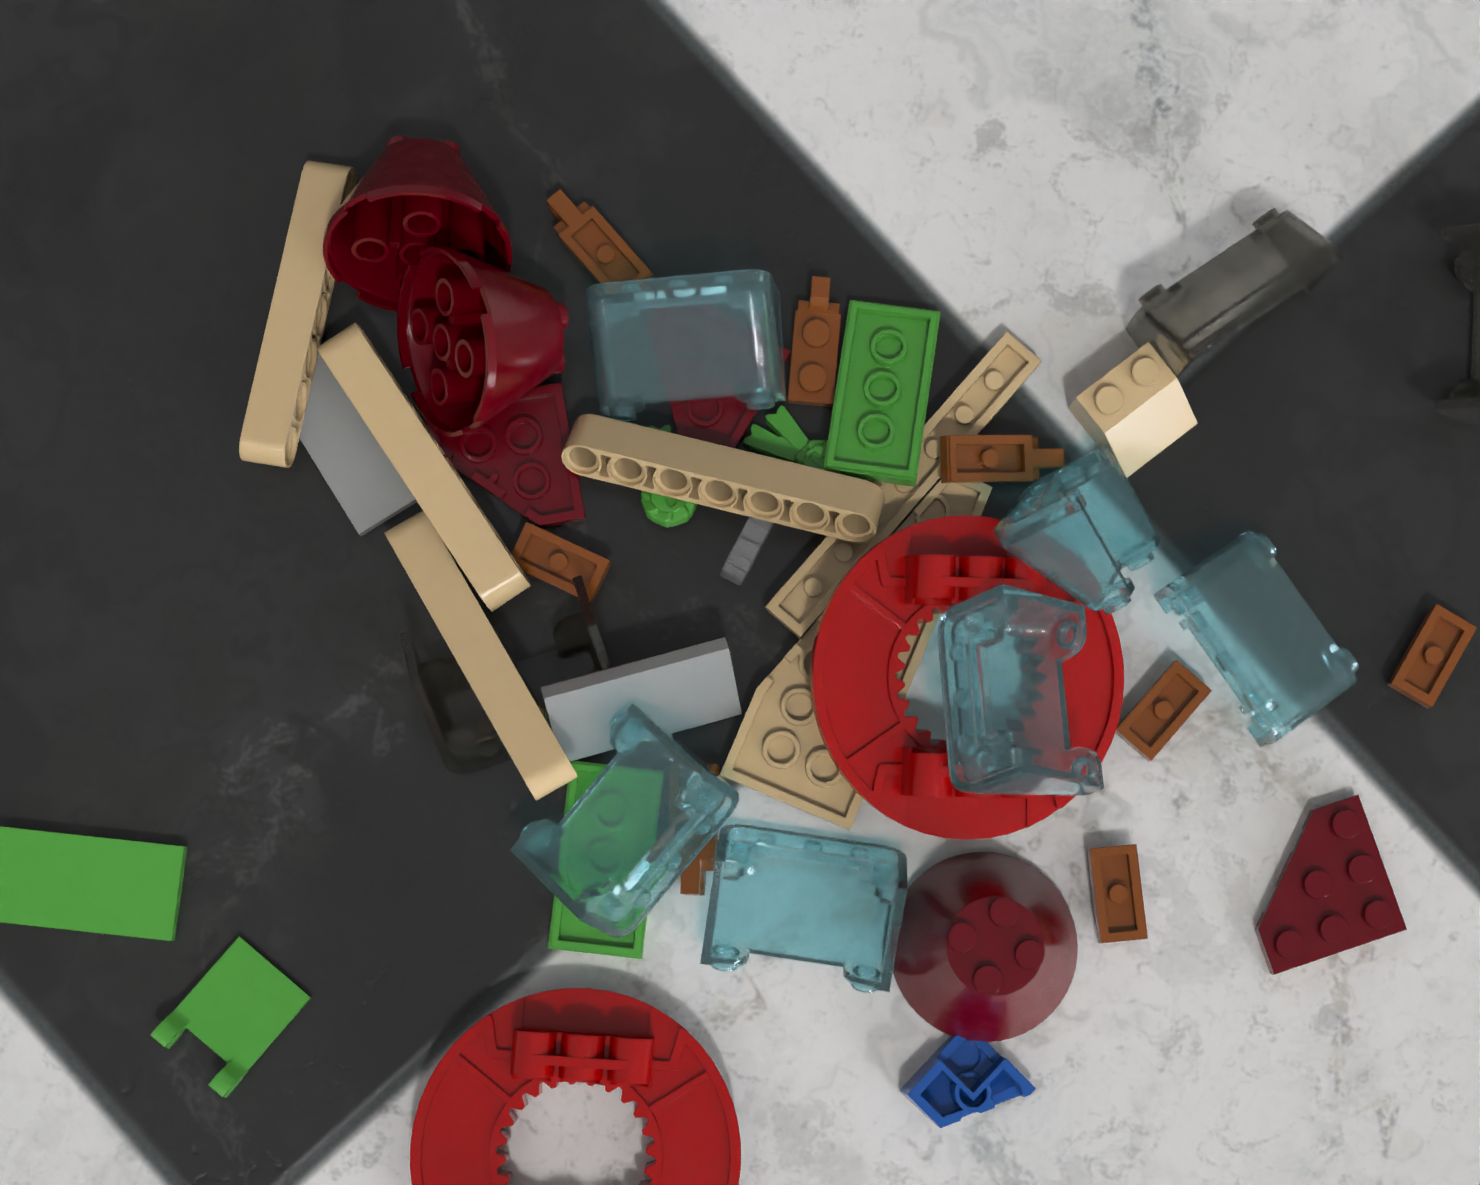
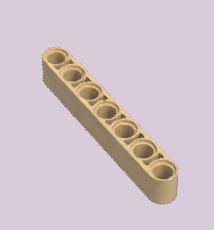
[239,160,356,468]
[317,322,531,612]
[561,414,885,543]
[384,511,578,801]

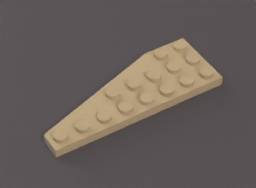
[720,480,993,831]

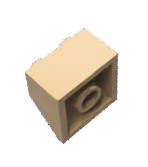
[1068,342,1198,479]

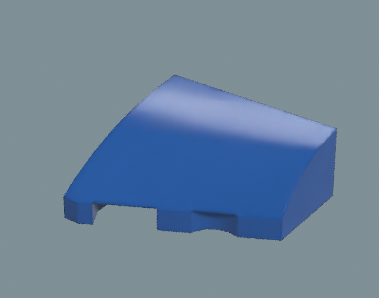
[899,1035,1036,1128]

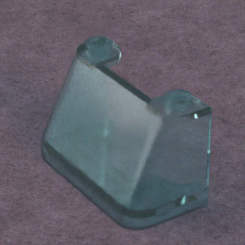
[586,269,786,422]
[993,444,1162,614]
[1153,530,1359,747]
[937,584,1104,796]
[510,703,739,938]
[700,824,907,993]

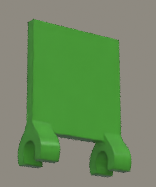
[151,936,311,1098]

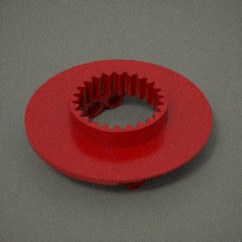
[810,515,1124,840]
[410,988,741,1185]

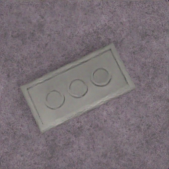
[299,353,417,536]
[541,637,742,761]

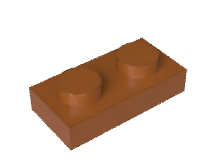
[512,522,613,603]
[1387,604,1477,709]
[1115,660,1212,762]
[1087,844,1148,944]

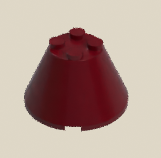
[323,136,512,312]
[397,246,569,437]
[889,852,1078,1042]

